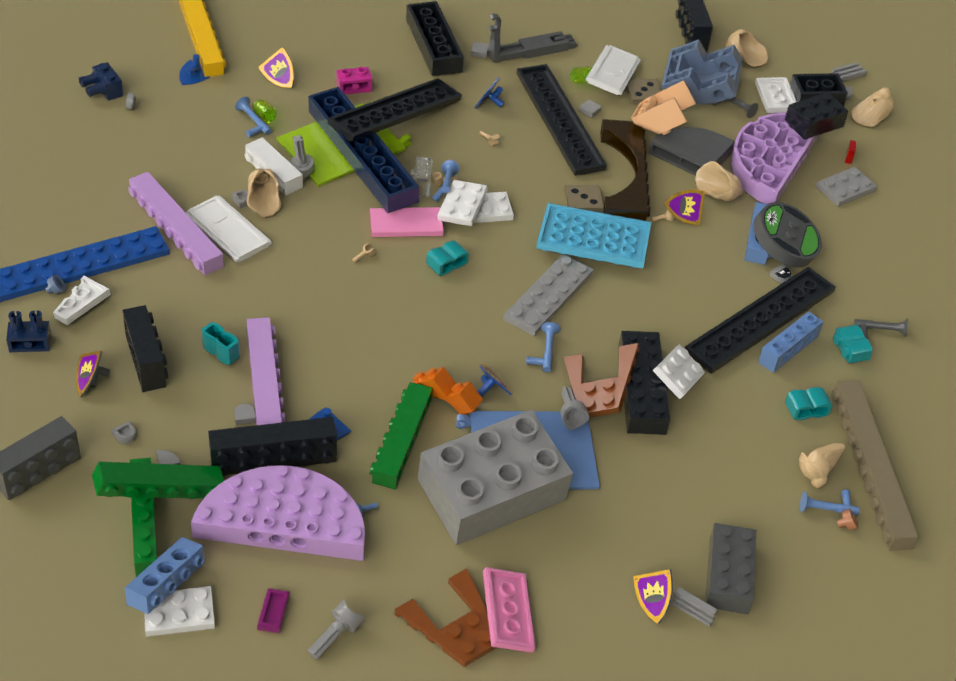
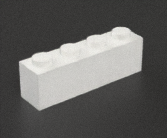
[245,137,303,196]

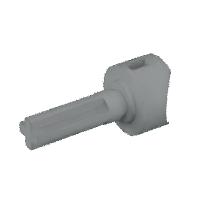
[290,135,315,180]
[560,386,589,430]
[307,599,366,660]

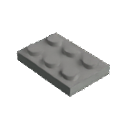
[816,167,877,207]

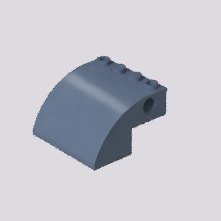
[661,40,743,104]

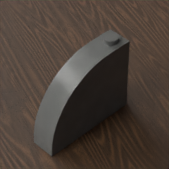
[648,127,735,176]

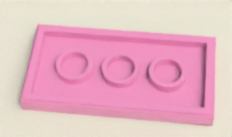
[370,207,443,237]
[483,567,536,653]

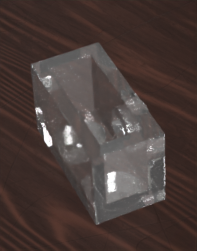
[411,157,433,197]

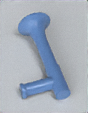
[235,97,272,138]
[432,160,459,202]
[526,322,561,372]
[800,490,859,516]

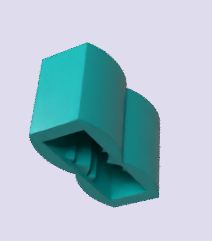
[426,240,469,276]
[201,322,240,365]
[833,325,873,363]
[785,387,833,420]

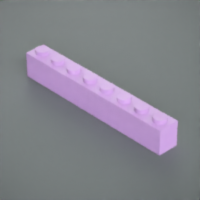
[128,172,224,276]
[246,317,285,425]

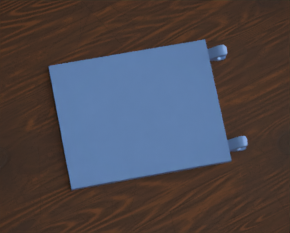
[456,411,600,489]

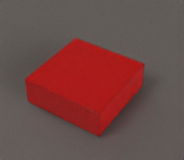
[845,140,856,164]

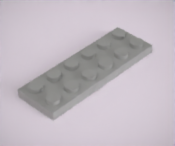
[503,254,594,337]

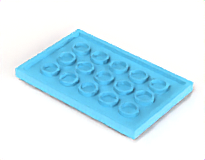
[536,203,652,268]

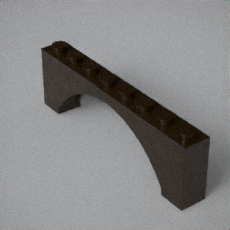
[600,119,650,221]

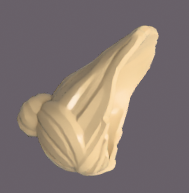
[725,29,768,67]
[851,87,894,127]
[695,161,743,202]
[247,168,281,218]
[799,443,845,488]

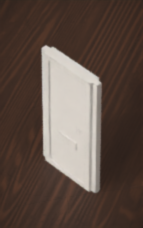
[586,45,641,95]
[185,195,272,263]

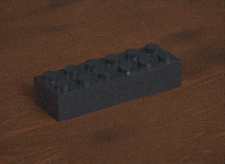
[406,1,464,76]
[618,331,670,435]
[208,417,337,476]

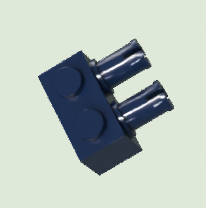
[78,62,123,101]
[6,310,51,352]

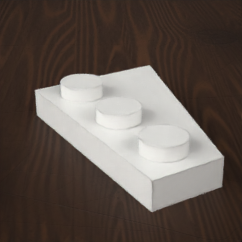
[53,276,111,325]

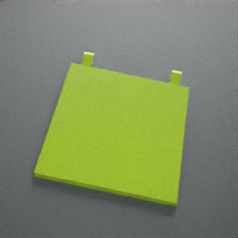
[276,101,412,187]

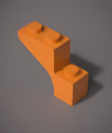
[412,367,483,414]

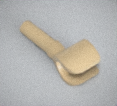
[479,131,500,146]
[432,172,457,186]
[652,210,675,221]
[352,243,376,263]

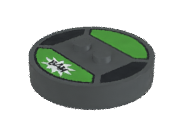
[753,202,822,267]

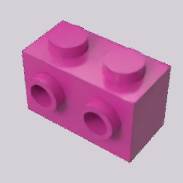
[336,67,372,95]

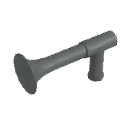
[712,97,758,118]
[854,319,908,339]

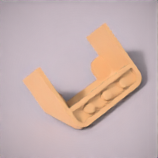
[631,80,696,135]

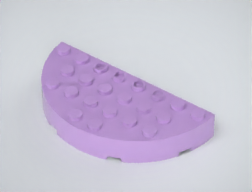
[731,113,820,204]
[191,466,365,561]

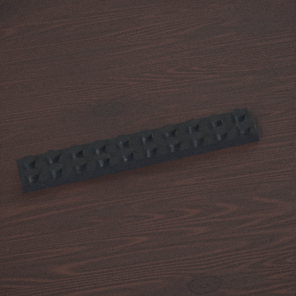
[516,64,607,176]
[327,78,462,142]
[685,267,836,374]

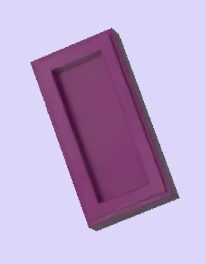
[257,588,290,633]

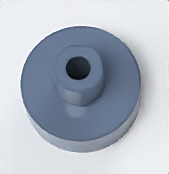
[45,274,66,295]

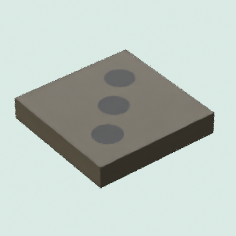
[626,79,661,104]
[564,185,604,212]

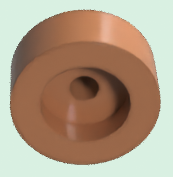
[837,509,859,531]

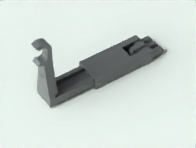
[488,13,578,62]

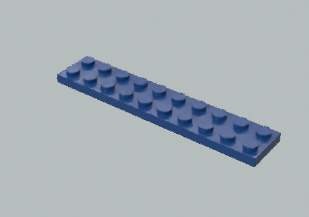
[0,226,170,302]

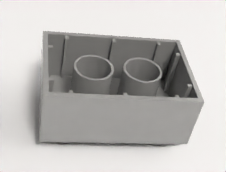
[418,409,573,545]

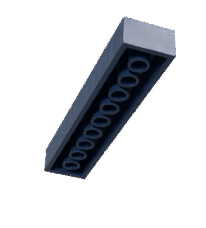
[308,86,419,213]

